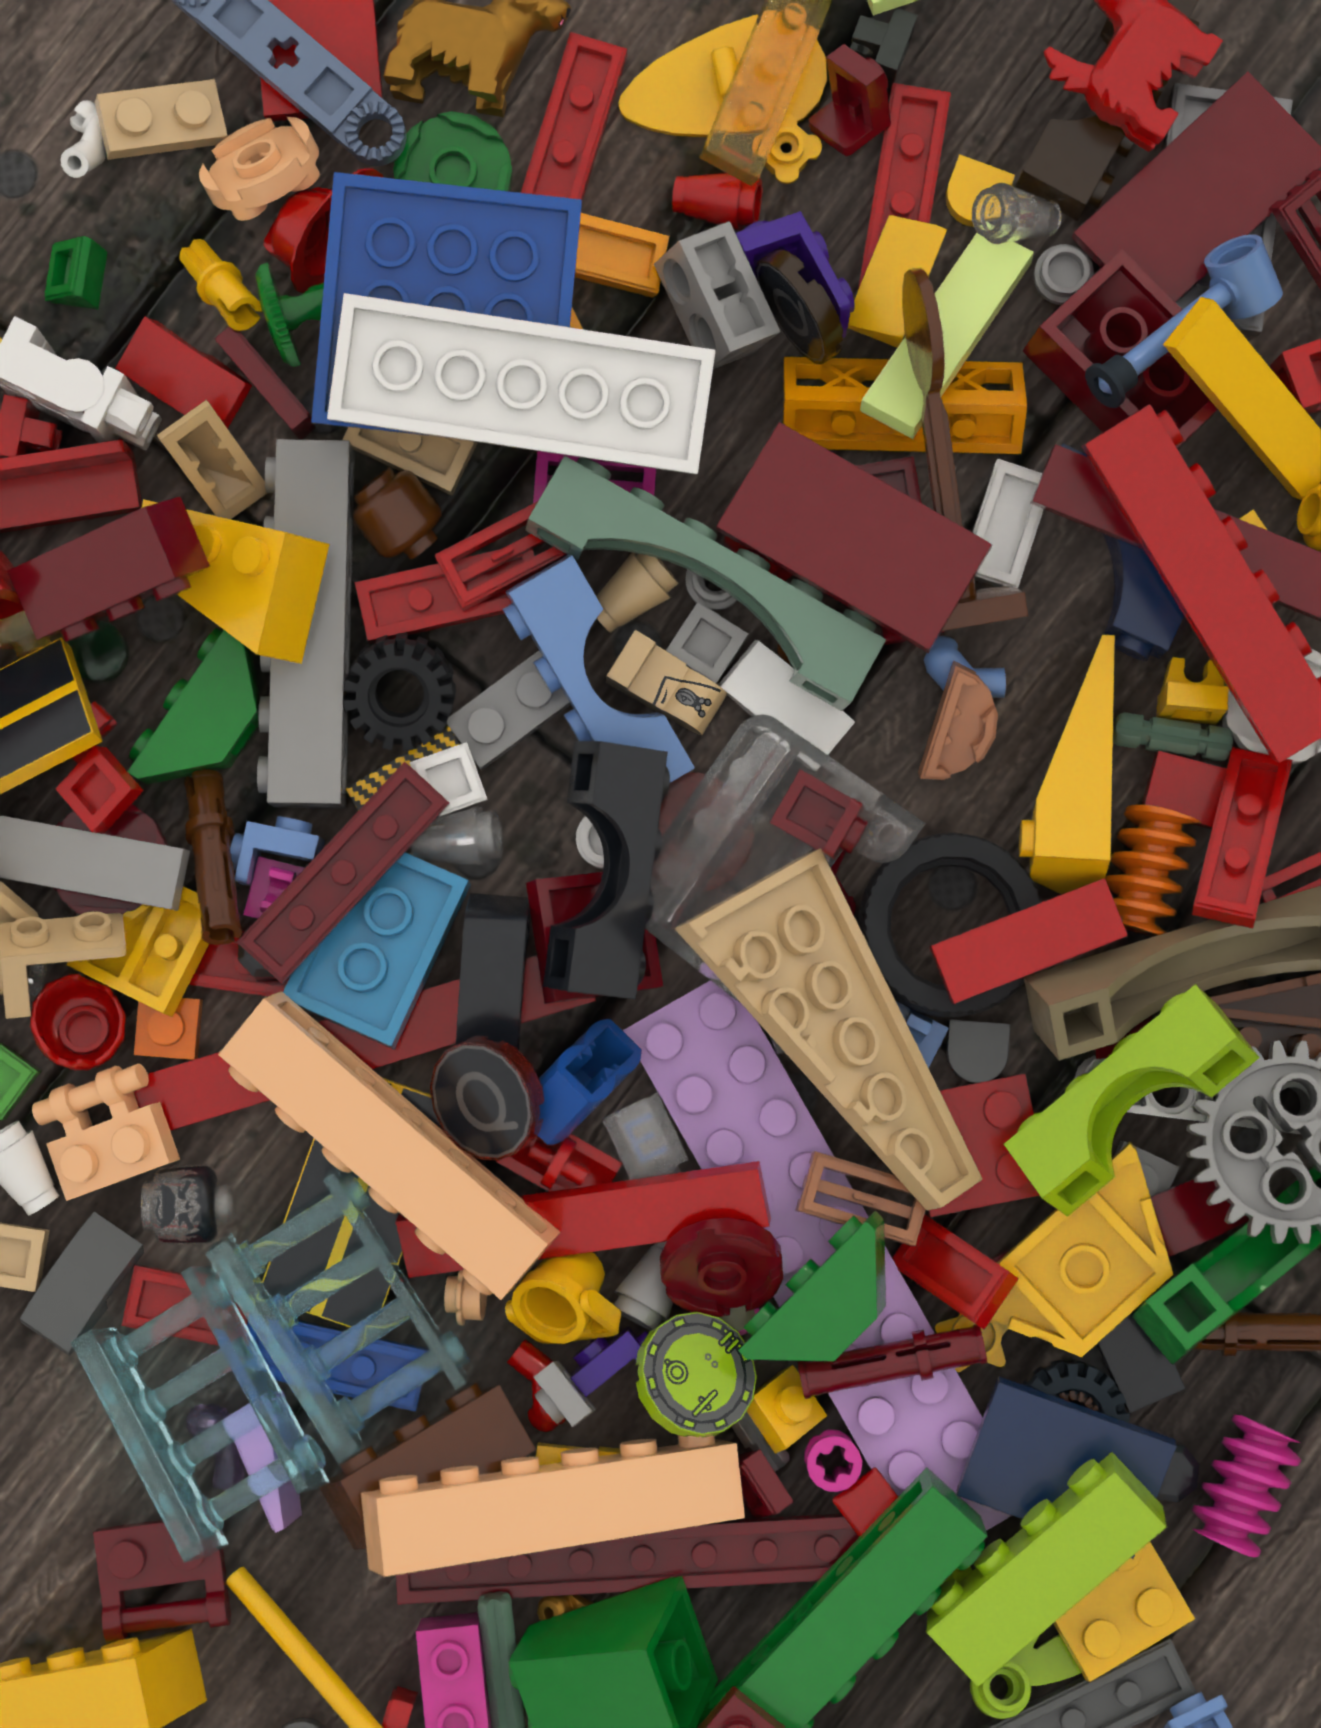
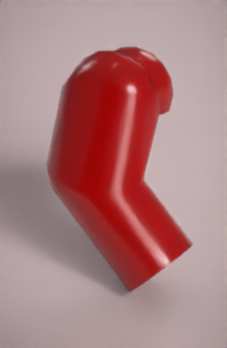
[506,1339,566,1432]

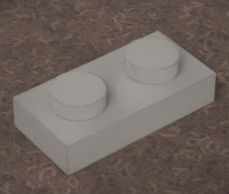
[447,651,571,771]

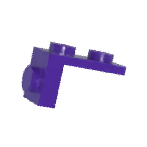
[735,211,855,338]
[570,1326,649,1397]

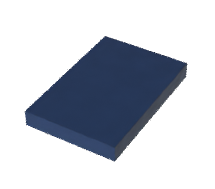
[957,1376,1177,1559]

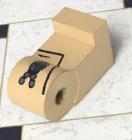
[606,630,728,735]

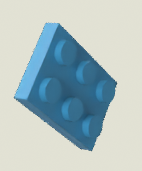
[283,853,471,1050]

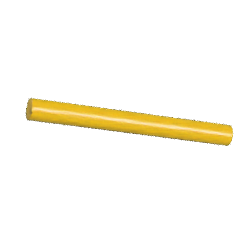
[225,1566,383,1728]

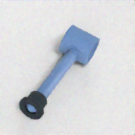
[1085,234,1283,408]

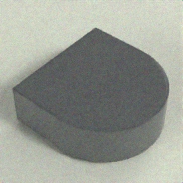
[946,1020,1011,1083]

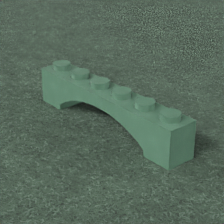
[525,456,886,711]

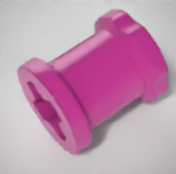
[804,1429,862,1492]

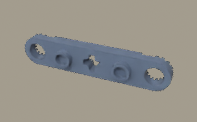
[172,0,407,166]

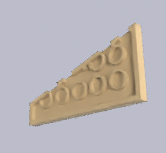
[674,848,983,1210]

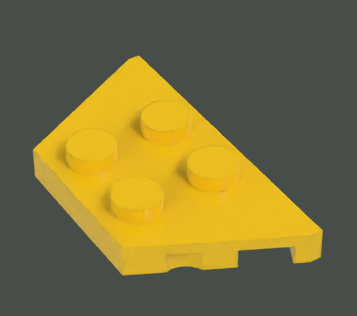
[991,1142,1174,1357]

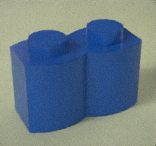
[526,1019,642,1145]

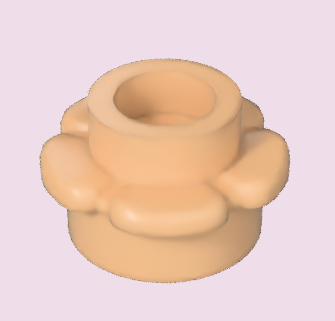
[444,1271,488,1326]

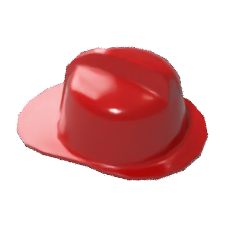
[263,168,383,294]

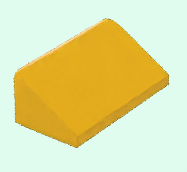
[848,215,947,348]

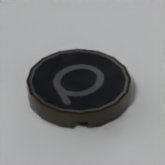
[755,250,843,364]

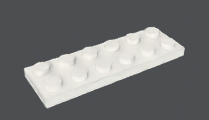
[327,293,716,474]

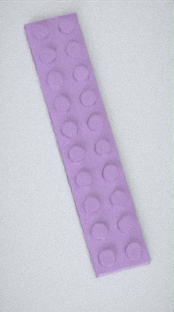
[623,977,1012,1531]

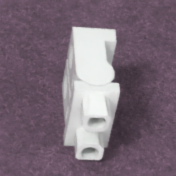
[0,316,162,451]

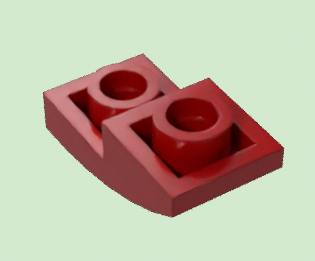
[116,316,253,429]

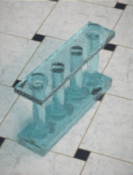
[205,1167,470,1464]
[70,1265,330,1563]

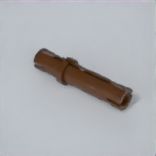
[184,769,242,945]
[1193,1313,1321,1356]

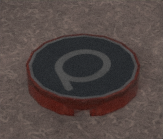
[430,1036,544,1161]

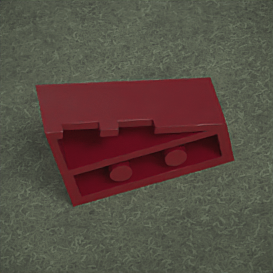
[7,496,210,642]

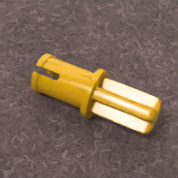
[179,239,262,331]

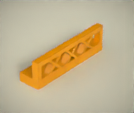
[782,357,1027,454]

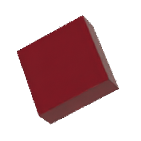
[738,1449,794,1518]

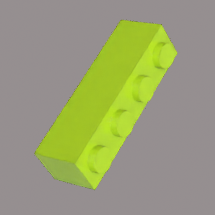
[927,1452,1167,1687]

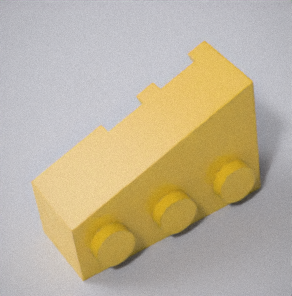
[0,1628,207,1728]

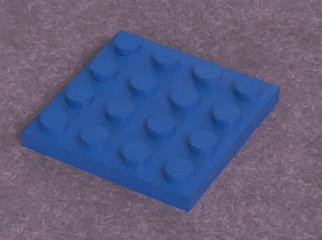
[311,172,582,438]

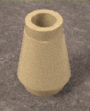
[596,552,679,633]

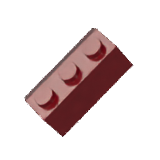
[1022,249,1218,449]

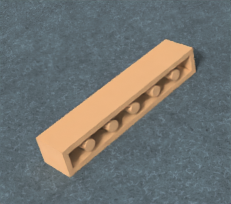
[218,991,561,1300]
[361,1435,745,1577]

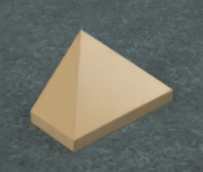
[157,400,267,519]

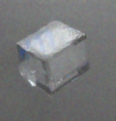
[602,1092,689,1180]

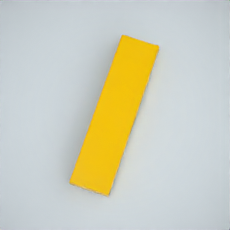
[1163,297,1321,500]

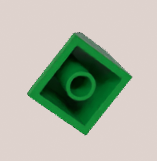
[508,1576,718,1728]

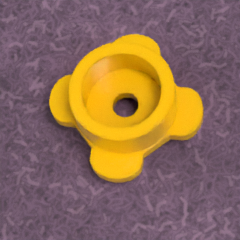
[750,112,822,184]

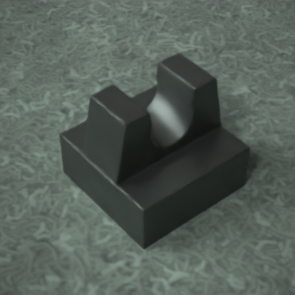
[850,8,918,89]

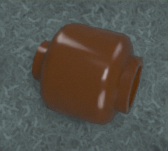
[352,467,441,560]

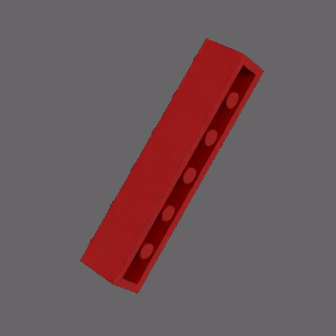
[1081,404,1321,763]

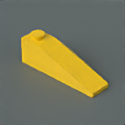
[1019,635,1115,894]

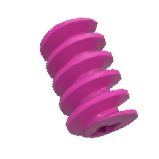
[1191,1415,1301,1558]

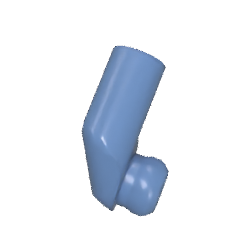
[924,636,1006,698]

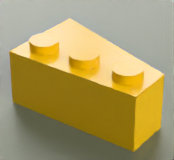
[141,499,330,664]

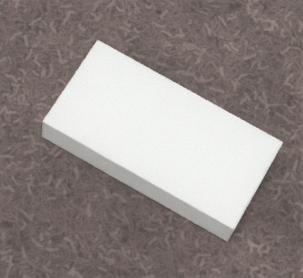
[972,458,1044,589]

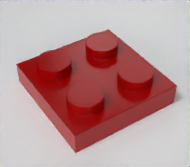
[927,1074,1040,1217]

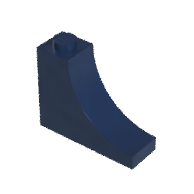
[1061,443,1184,661]

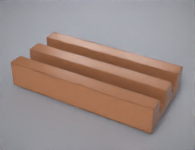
[795,1151,926,1246]

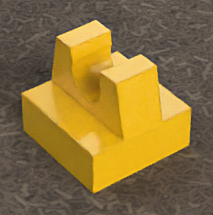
[1156,657,1229,725]

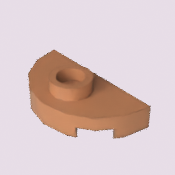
[918,661,998,780]

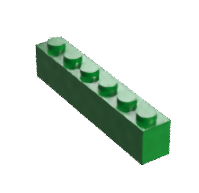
[696,1467,987,1728]

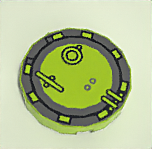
[635,1312,757,1438]

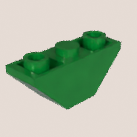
[127,628,260,784]
[738,1211,886,1361]

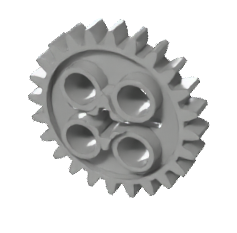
[1186,1040,1321,1244]

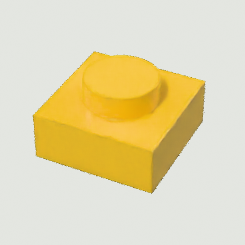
[747,1365,827,1454]

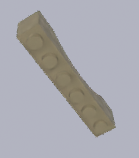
[1024,886,1321,1060]

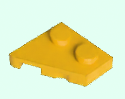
[66,886,209,1017]

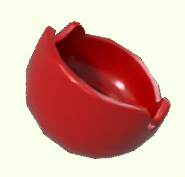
[30,973,126,1071]

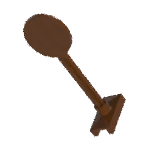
[902,268,1028,631]

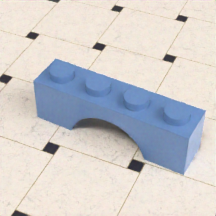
[502,555,695,783]

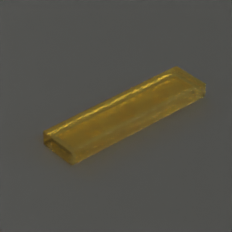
[699,0,832,186]

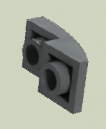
[20,1212,144,1356]

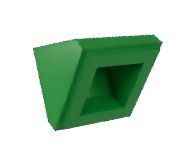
[44,236,108,310]

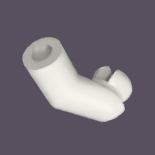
[60,100,106,178]

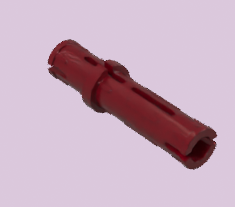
[797,1324,987,1399]

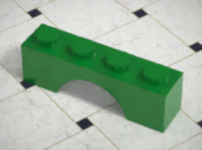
[1132,1167,1321,1365]

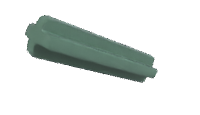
[478,1591,526,1728]

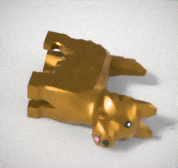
[383,0,571,117]

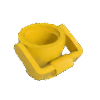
[505,1252,621,1344]

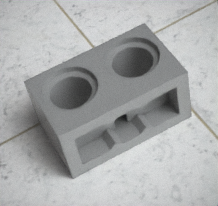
[654,221,781,369]

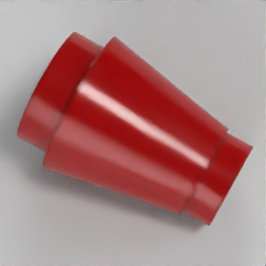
[672,171,763,232]

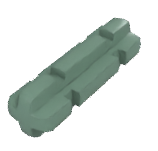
[1113,712,1233,762]

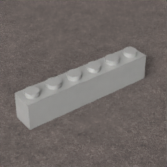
[257,439,355,809]

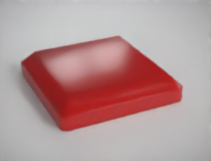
[832,1467,898,1537]

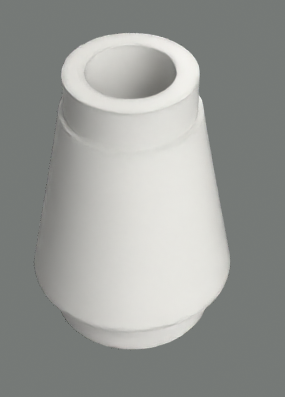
[0,1120,59,1215]

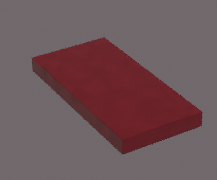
[1071,72,1321,303]
[716,422,992,653]

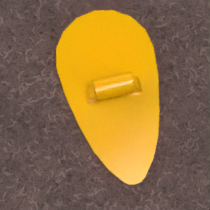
[619,14,827,137]

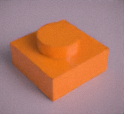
[134,998,203,1060]

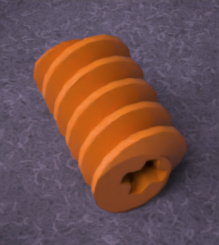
[1105,804,1201,937]

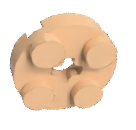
[199,117,320,221]

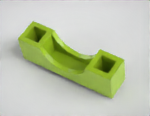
[1004,984,1260,1217]

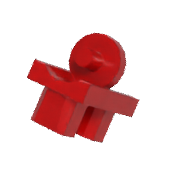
[496,1129,622,1192]

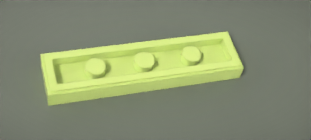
[860,225,1034,439]

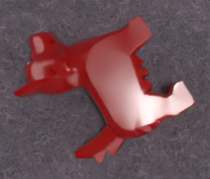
[1043,0,1223,152]

